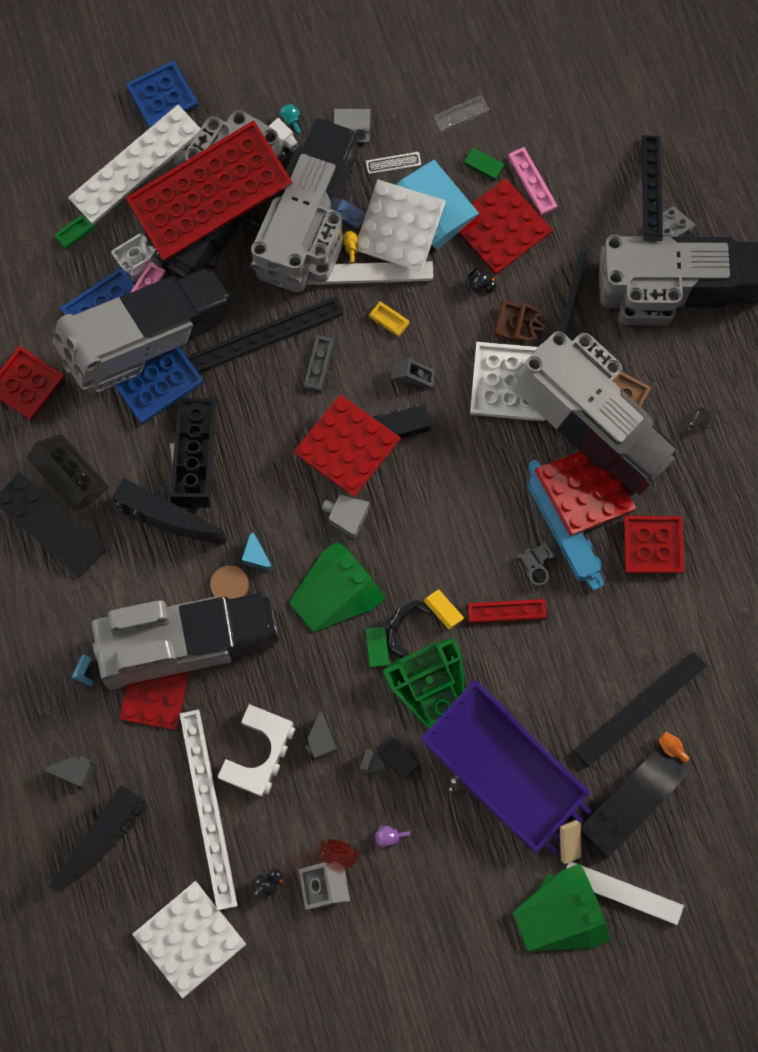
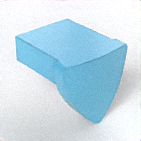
[71,655,94,687]

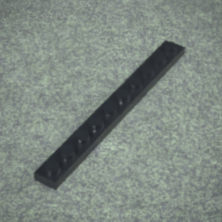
[164,296,343,373]

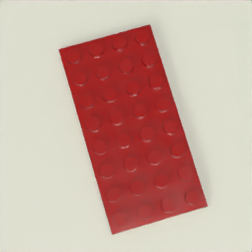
[126,120,293,262]

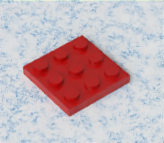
[0,345,65,421]
[624,516,684,574]
[119,672,189,730]

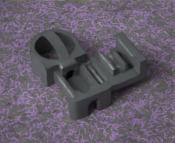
[517,542,555,587]

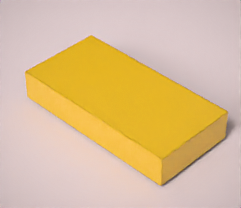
[369,301,410,337]
[424,589,464,630]

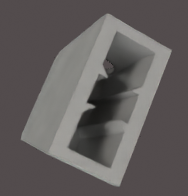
[322,495,370,539]

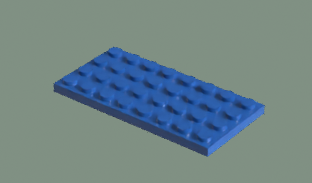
[60,267,204,425]

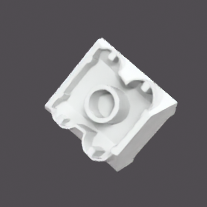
[111,233,162,283]

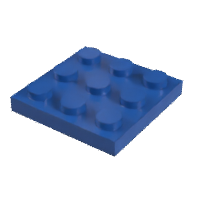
[126,61,199,128]

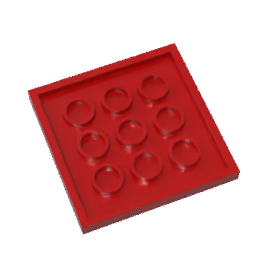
[458,178,553,276]
[294,394,401,498]
[535,452,636,537]

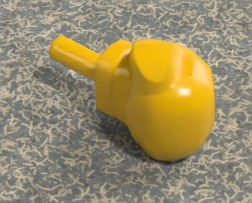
[343,231,358,262]

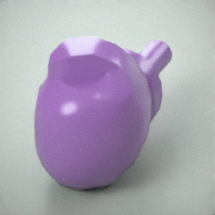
[375,826,410,848]

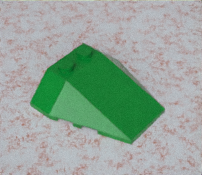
[289,541,386,633]
[383,637,465,729]
[512,863,610,951]

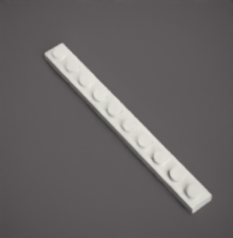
[180,710,238,910]

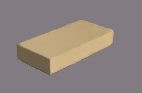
[560,820,581,864]

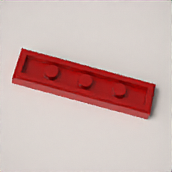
[468,599,547,624]

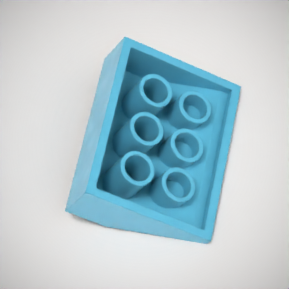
[396,160,479,250]

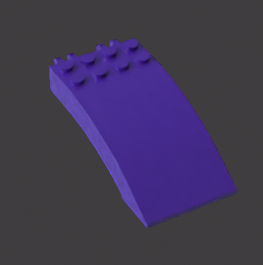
[420,680,593,855]

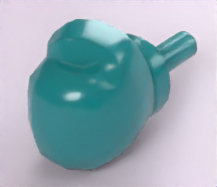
[279,104,301,134]

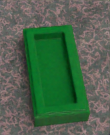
[464,148,504,181]
[54,214,95,250]
[366,627,389,668]

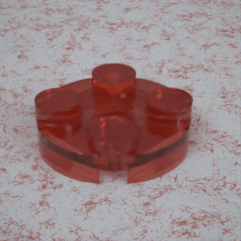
[318,839,359,868]

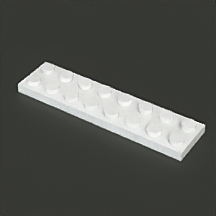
[68,105,200,225]

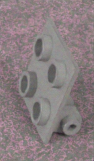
[334,109,370,142]
[662,206,696,237]

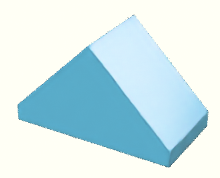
[242,533,273,572]

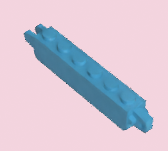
[528,460,604,591]

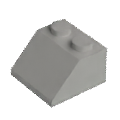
[299,860,350,910]

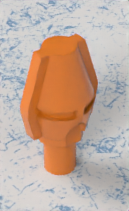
[658,732,690,763]

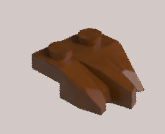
[493,299,546,341]

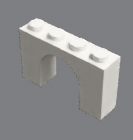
[218,704,295,798]

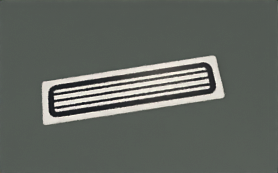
[366,152,421,174]

